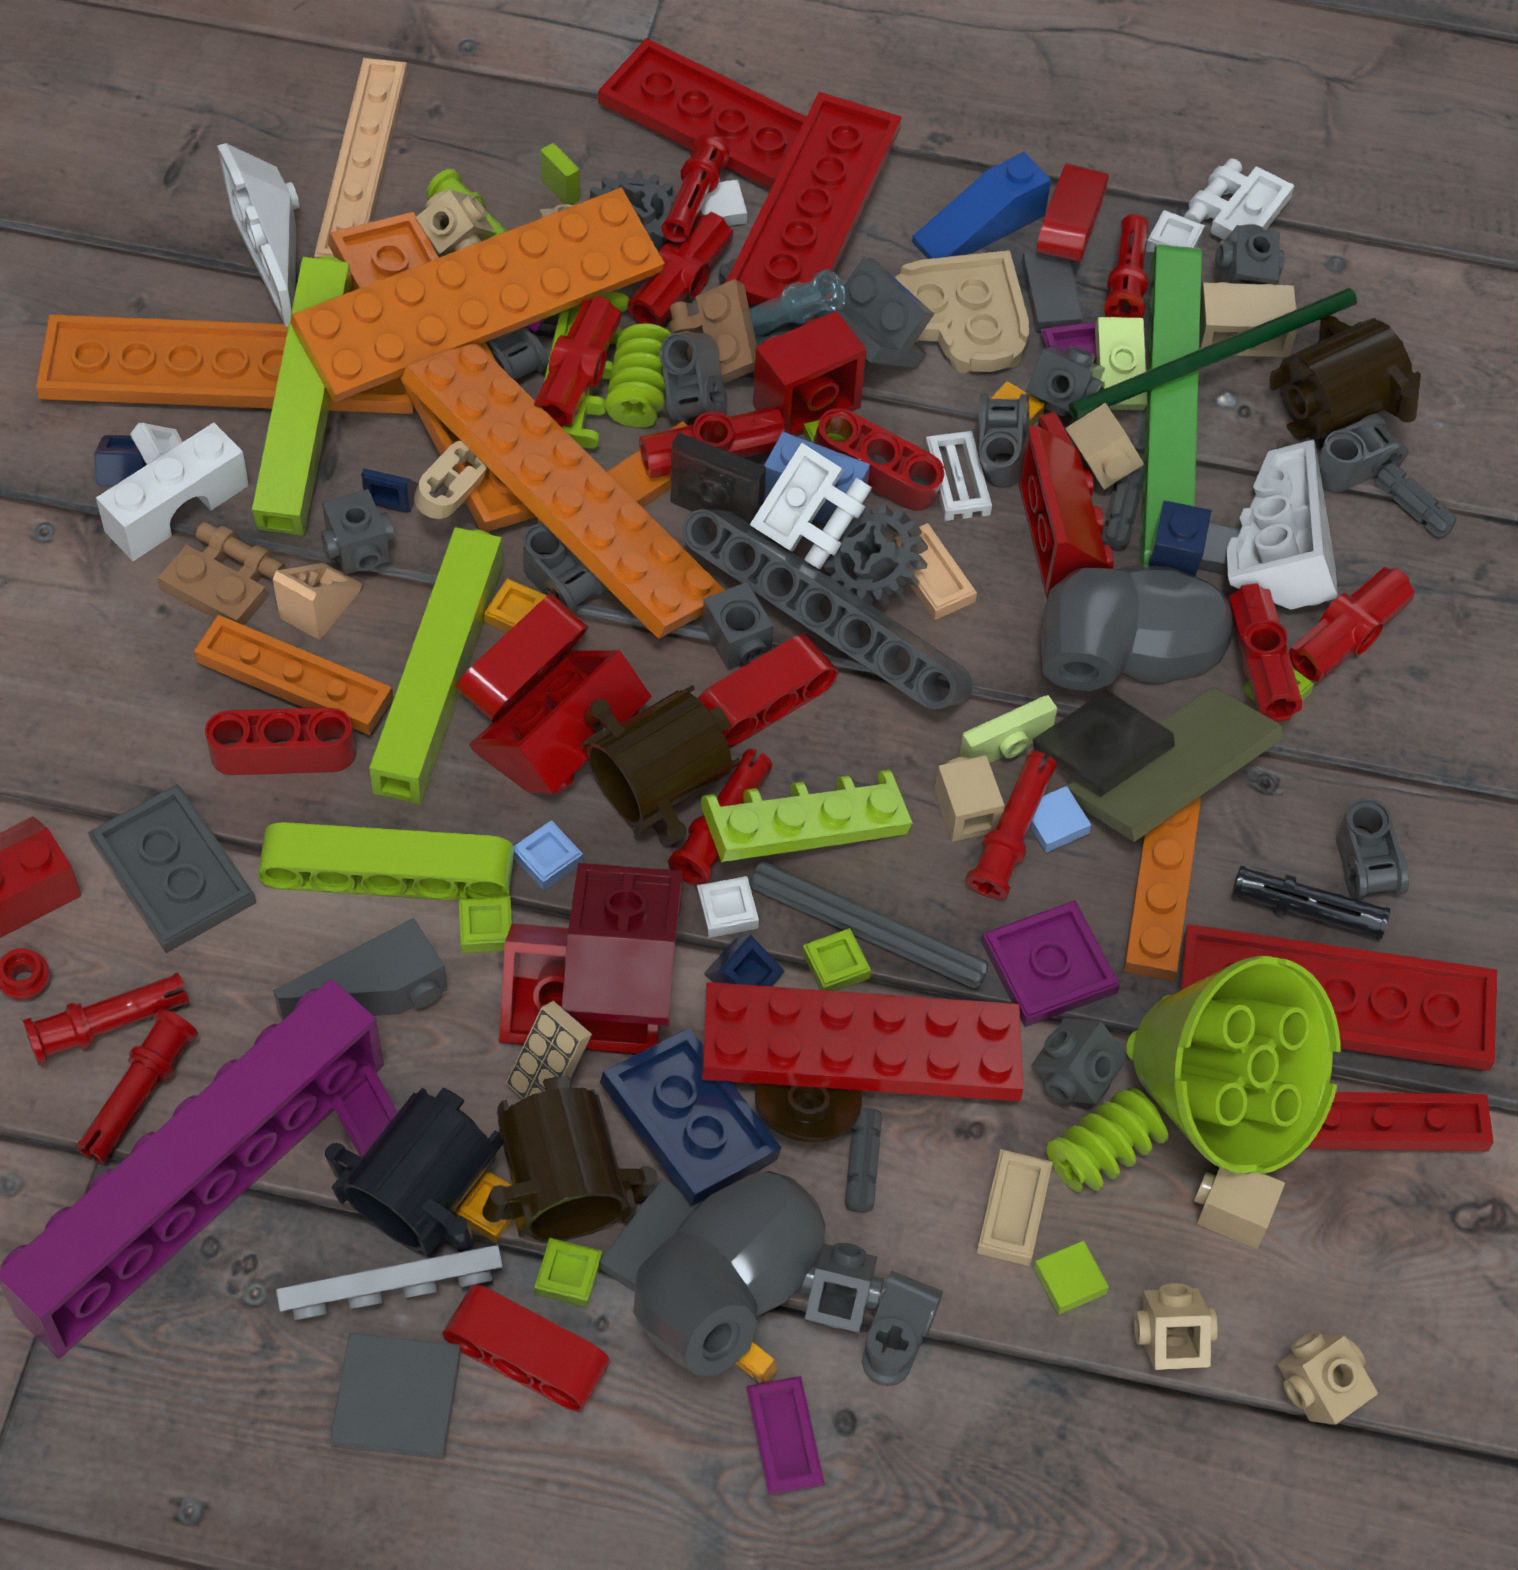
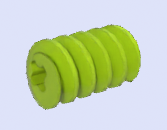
[605,323,672,428]
[1046,1087,1169,1193]

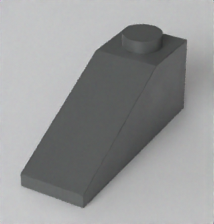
[273,918,447,1021]

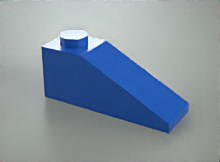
[912,151,1051,259]

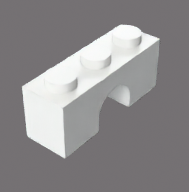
[96,423,249,561]

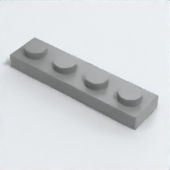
[276,1245,502,1320]

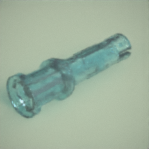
[749,269,846,337]

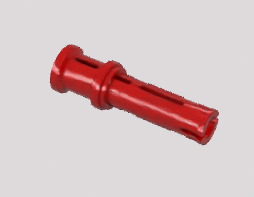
[662,134,730,243]
[1104,214,1149,318]
[668,749,773,886]
[965,751,1058,900]
[22,972,189,1065]
[75,1009,198,1165]

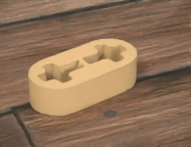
[414,441,488,519]

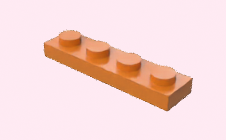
[193,615,394,735]
[1123,797,1201,981]

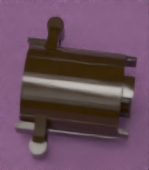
[1269,316,1421,440]
[579,685,741,847]
[482,1076,658,1242]

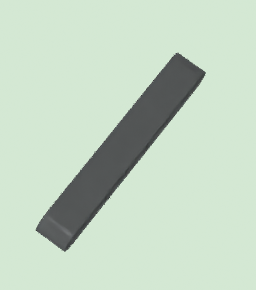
[683,509,972,709]

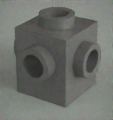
[1215,224,1285,285]
[1025,346,1105,417]
[321,489,395,575]
[1032,1018,1128,1104]
[800,1243,884,1333]

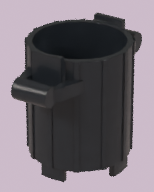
[325,1087,503,1257]

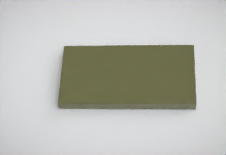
[1067,687,1283,842]

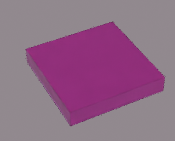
[981,900,1120,1027]

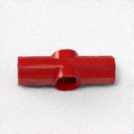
[628,211,733,327]
[534,296,621,427]
[639,407,785,478]
[1289,567,1415,682]
[1228,583,1302,722]

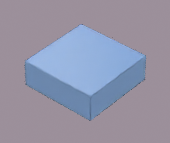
[1030,786,1091,853]
[514,820,584,891]

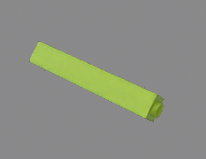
[252,256,352,536]
[369,527,504,805]

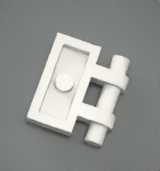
[1184,158,1295,240]
[750,443,872,569]

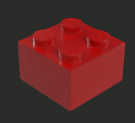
[753,311,866,437]

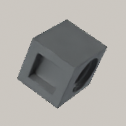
[702,582,773,670]

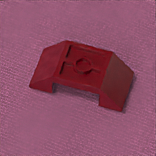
[562,863,684,1026]

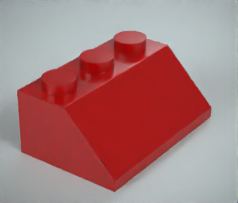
[1018,426,1114,599]
[469,650,652,794]
[0,816,81,938]
[499,923,660,1054]

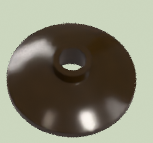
[755,1083,862,1142]

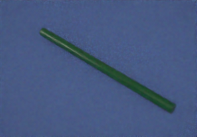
[1068,288,1357,421]

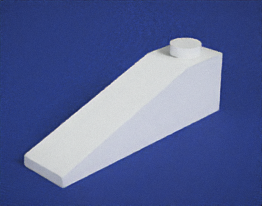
[217,143,300,327]
[1227,440,1338,610]

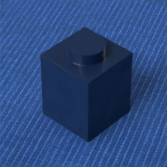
[1148,500,1212,576]

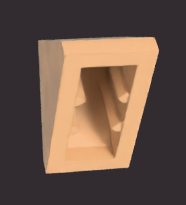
[273,563,363,641]

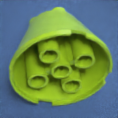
[1126,956,1341,1174]

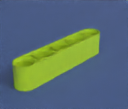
[257,822,515,901]

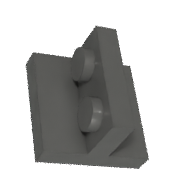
[809,257,935,369]

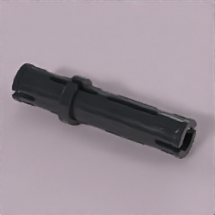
[1231,865,1390,939]

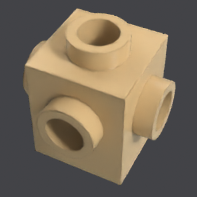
[416,190,496,256]
[1134,1283,1218,1370]
[1277,1331,1379,1425]

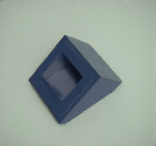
[94,435,147,487]
[361,468,418,513]
[704,934,785,987]

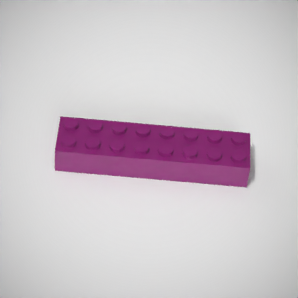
[0,978,384,1359]

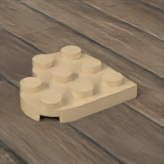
[894,250,1029,373]

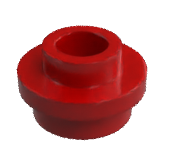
[0,948,50,1000]

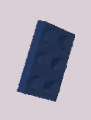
[600,1028,782,1205]

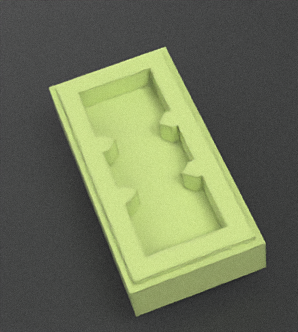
[1095,317,1148,410]
[959,695,1057,763]

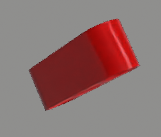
[1036,163,1109,263]
[813,408,945,511]
[456,593,588,721]
[698,634,838,748]
[205,708,356,775]
[442,1284,611,1412]

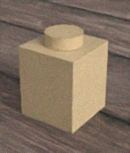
[1065,403,1144,490]
[934,755,1005,842]
[1194,1168,1285,1250]

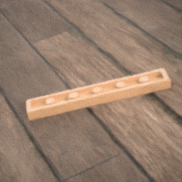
[314,58,407,258]

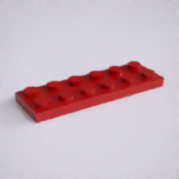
[598,38,806,189]
[725,92,902,322]
[1179,924,1497,1071]
[702,982,1024,1101]

